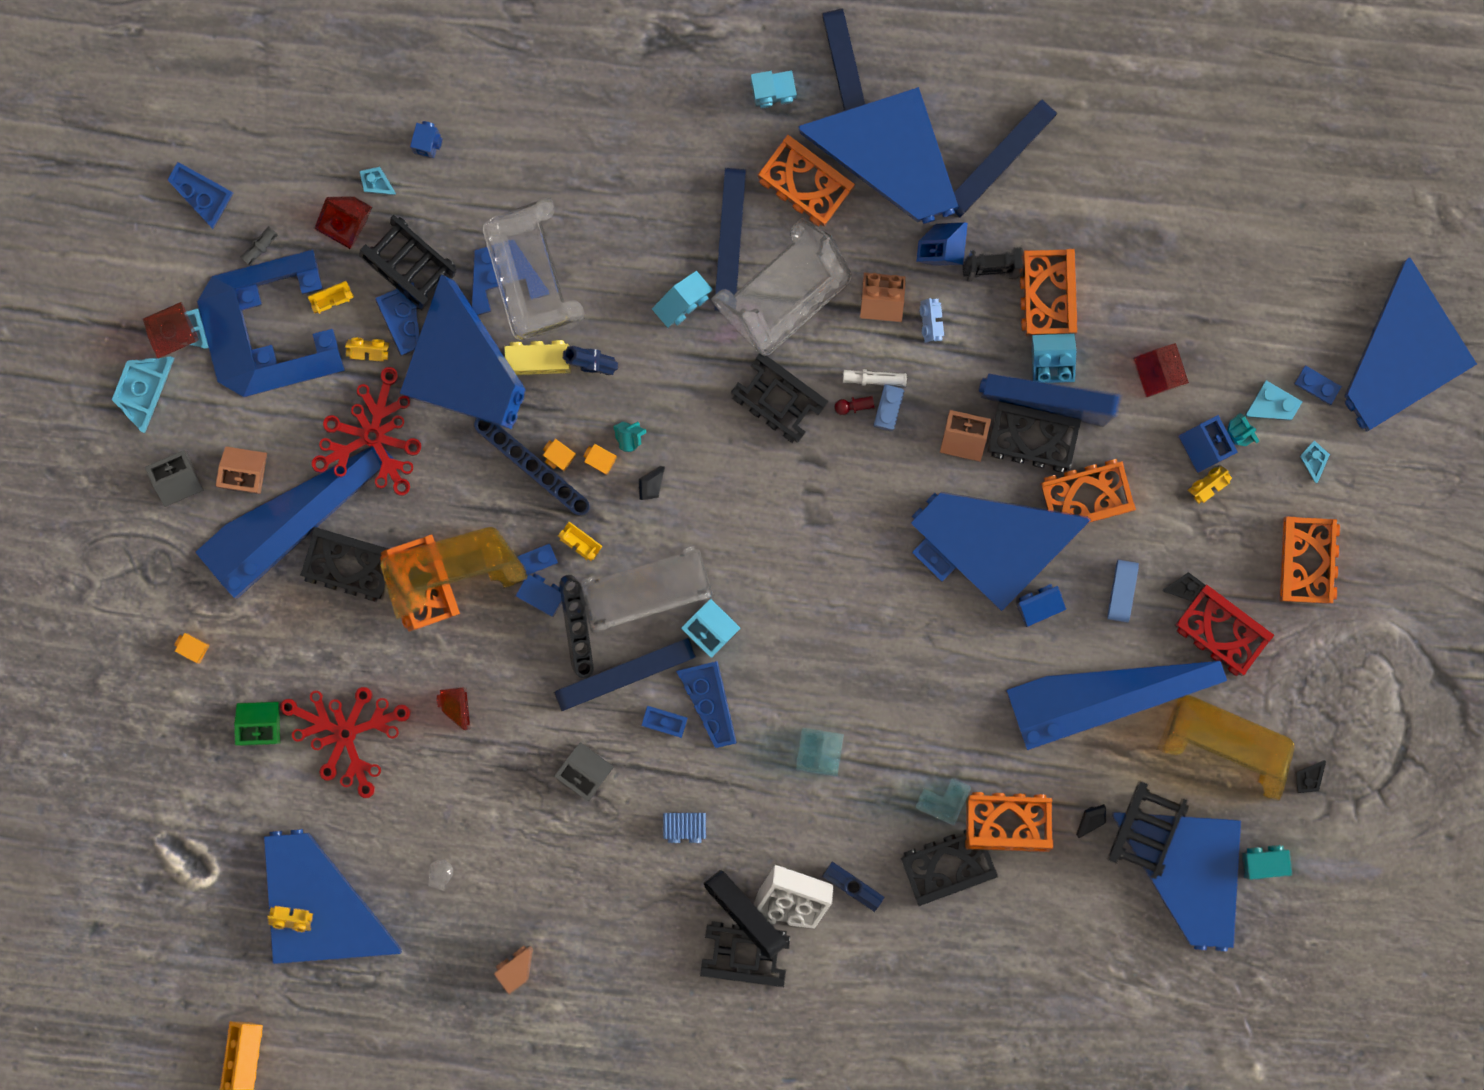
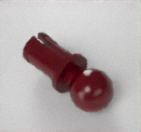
[834,395,875,415]

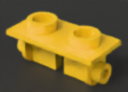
[307,281,354,314]
[345,337,390,362]
[1187,465,1232,504]
[558,522,603,561]
[268,906,313,932]

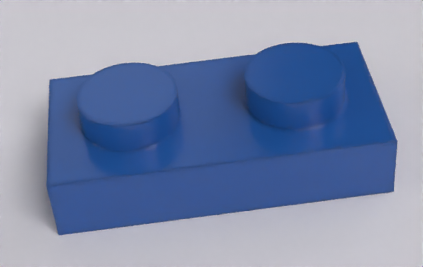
[1294,365,1342,405]
[912,538,956,582]
[511,543,558,579]
[641,706,688,738]

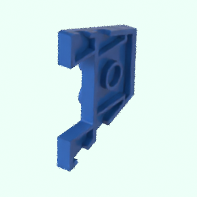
[472,239,552,316]

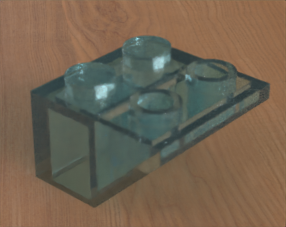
[796,728,844,776]

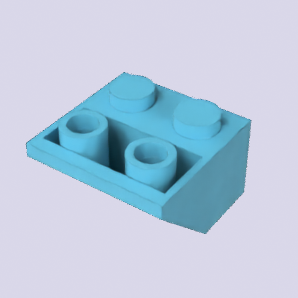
[1032,334,1076,383]
[681,599,741,658]

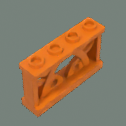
[758,135,855,227]
[1020,249,1077,336]
[1040,459,1136,523]
[1280,516,1340,604]
[380,535,460,632]
[966,792,1053,852]

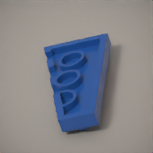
[676,661,737,748]

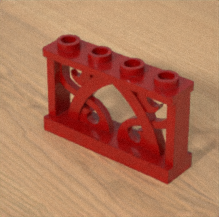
[1175,584,1274,676]

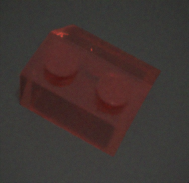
[143,302,199,358]
[1133,343,1189,398]

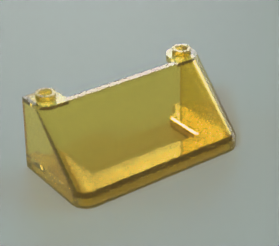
[381,527,528,619]
[1156,695,1295,801]

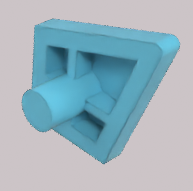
[360,167,396,195]
[1300,441,1330,483]

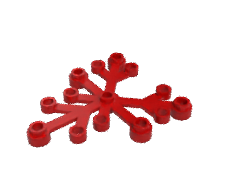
[311,367,421,496]
[280,687,411,798]

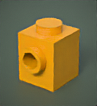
[543,438,576,471]

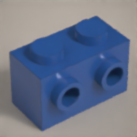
[410,121,443,159]
[516,573,562,617]

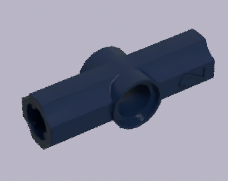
[563,346,618,375]
[822,861,885,912]

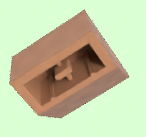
[860,273,906,322]
[939,410,991,462]
[216,446,267,494]
[494,946,533,994]

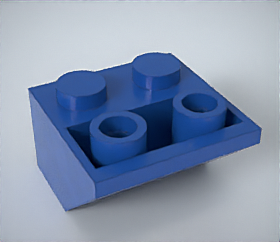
[916,222,968,266]
[1178,415,1238,473]
[1016,584,1066,627]

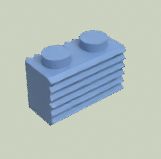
[873,384,905,432]
[663,813,706,843]

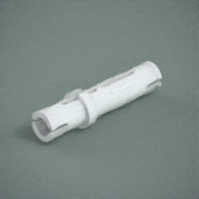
[843,369,907,387]

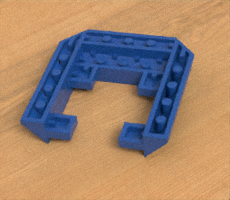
[197,250,345,397]

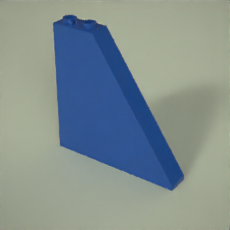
[799,87,958,224]
[1345,258,1477,432]
[400,275,526,429]
[979,374,1121,427]
[911,492,1091,611]
[1112,812,1241,951]
[264,829,402,964]

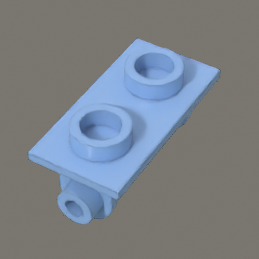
[919,298,944,343]

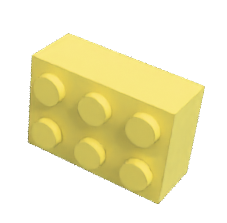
[505,340,571,375]

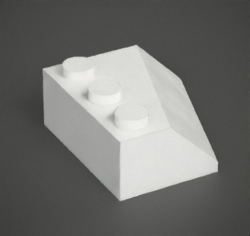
[754,865,833,929]

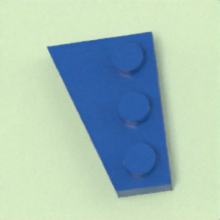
[168,162,233,229]
[375,282,419,356]

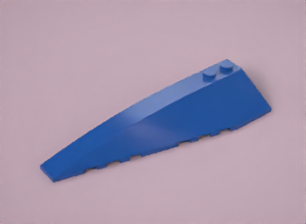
[195,447,393,599]
[1007,661,1227,750]

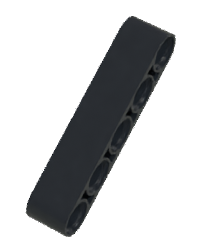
[559,575,594,678]
[703,870,787,959]

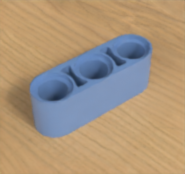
[1107,559,1139,623]

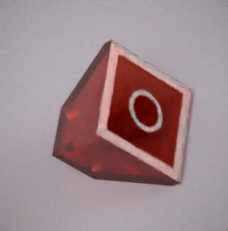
[314,197,372,249]
[437,687,471,730]

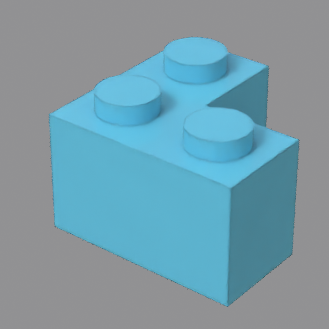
[751,70,797,108]
[652,271,713,328]

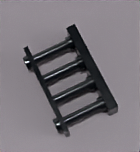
[359,215,457,311]
[1107,781,1189,879]

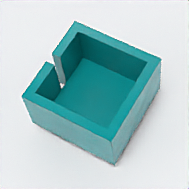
[1242,845,1292,880]

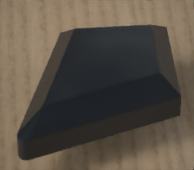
[639,466,665,500]
[1163,572,1205,602]
[1296,760,1326,793]
[1076,804,1106,838]

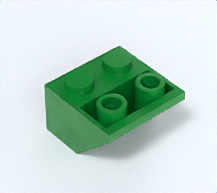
[234,702,281,745]

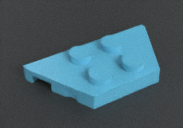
[112,356,174,433]

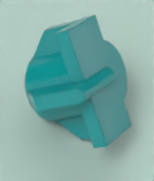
[1227,413,1259,446]
[613,422,646,452]

